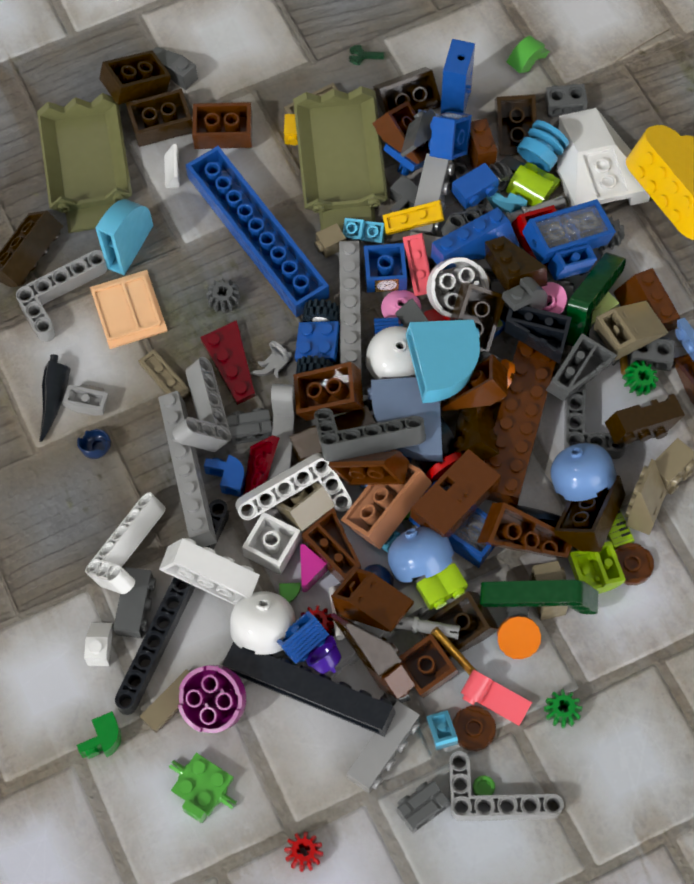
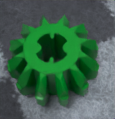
[622,361,659,396]
[544,689,582,729]

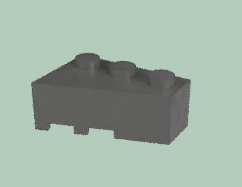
[546,333,618,401]

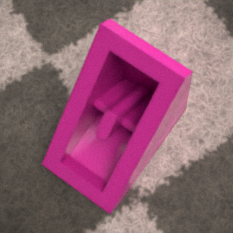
[300,544,327,592]

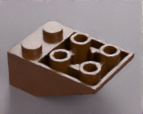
[331,567,414,633]

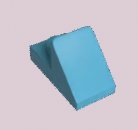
[426,710,458,750]

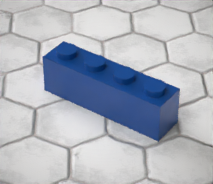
[431,207,520,271]

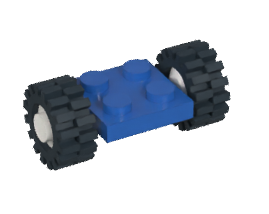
[295,299,340,374]

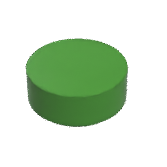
[472,775,495,796]

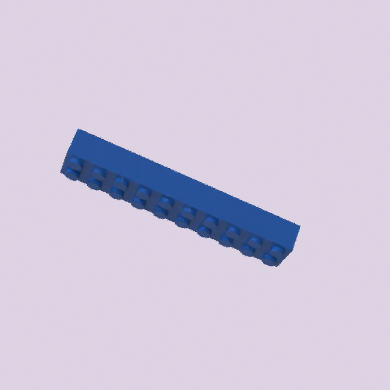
[186,146,330,318]

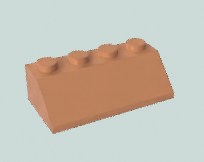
[341,463,432,549]

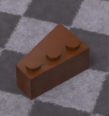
[301,507,361,584]

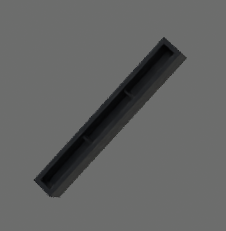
[222,642,396,737]

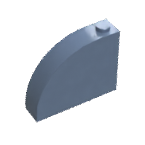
[367,377,443,462]

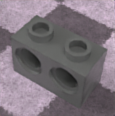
[545,84,588,117]
[629,337,675,371]

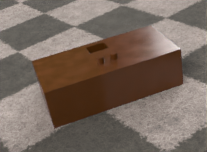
[410,449,501,538]

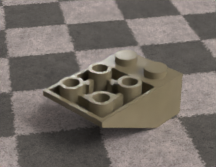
[594,301,668,360]
[625,459,667,535]

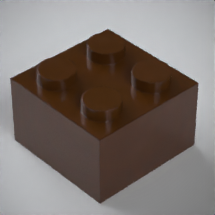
[399,634,459,699]

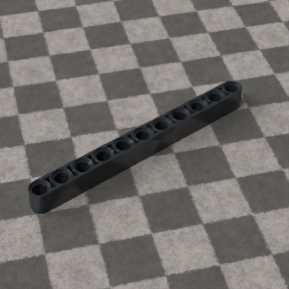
[115,499,229,715]

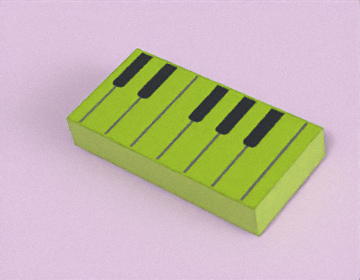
[608,509,635,550]

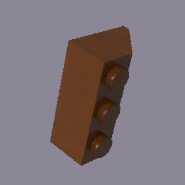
[613,268,680,332]
[328,450,409,485]

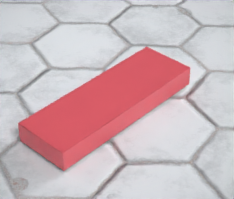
[403,233,431,297]

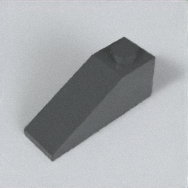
[153,47,198,91]
[401,108,436,157]

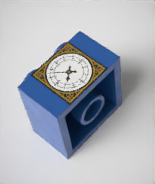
[428,111,472,160]
[364,243,407,293]

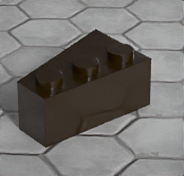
[485,236,547,291]
[605,394,685,444]
[453,406,500,461]

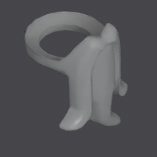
[250,340,292,378]

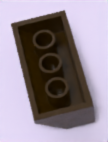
[0,210,63,287]
[289,405,376,476]
[554,475,626,552]

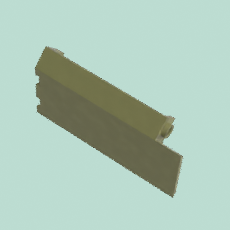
[293,86,388,232]
[37,93,132,233]

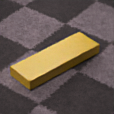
[383,200,445,235]

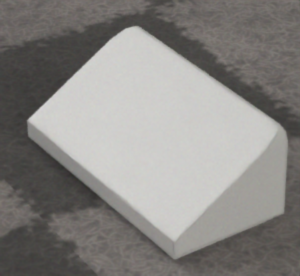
[164,144,180,188]

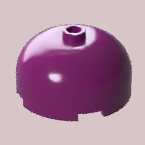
[178,665,247,734]

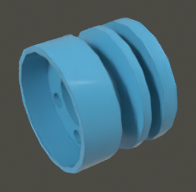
[517,120,569,172]

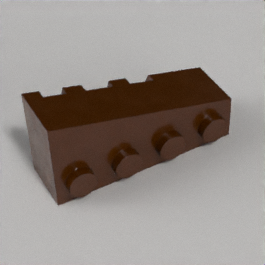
[477,502,572,558]

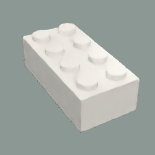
[159,538,260,605]

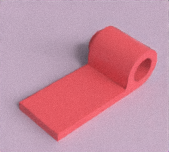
[460,669,532,726]

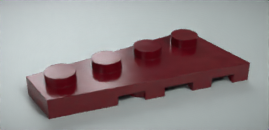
[200,320,255,405]

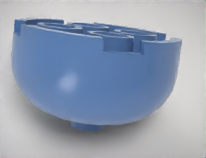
[550,443,617,501]
[388,527,454,582]

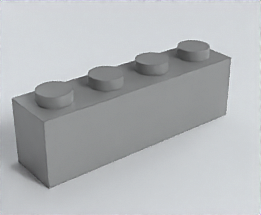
[410,153,455,236]
[347,700,421,793]

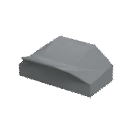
[63,384,109,416]

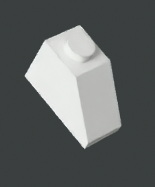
[84,623,113,666]

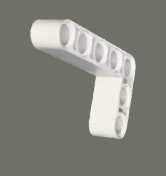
[235,453,352,520]
[85,492,166,594]

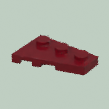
[243,435,280,506]

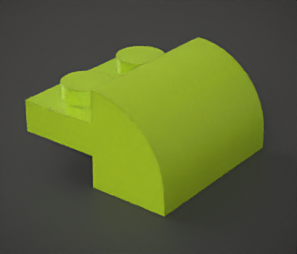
[506,162,561,206]
[568,541,626,594]

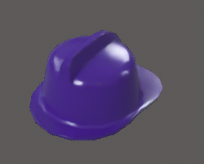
[306,635,342,674]

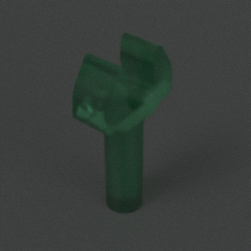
[349,45,384,65]

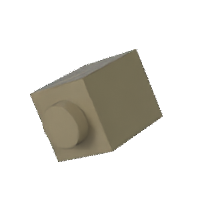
[314,223,346,258]

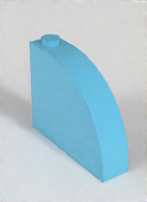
[96,199,153,276]
[406,320,480,403]

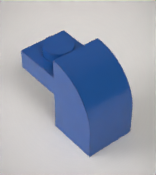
[204,455,245,497]

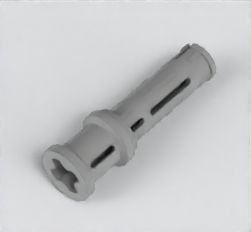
[505,195,566,224]

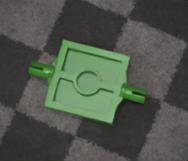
[169,753,237,816]

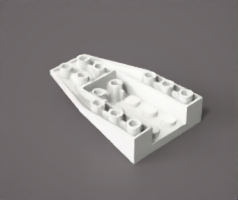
[557,108,650,207]

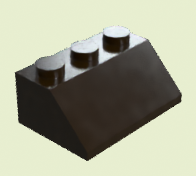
[373,67,441,114]

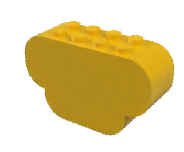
[626,125,694,240]

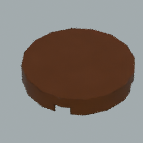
[615,543,654,585]
[452,706,496,751]

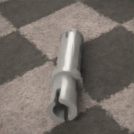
[394,616,460,639]

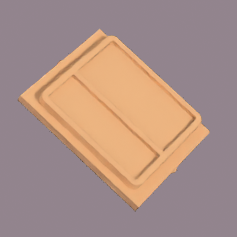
[90,270,168,349]

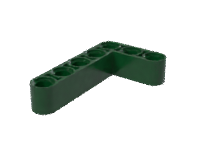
[565,252,626,347]
[480,580,599,615]

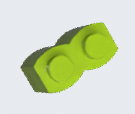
[416,563,468,610]

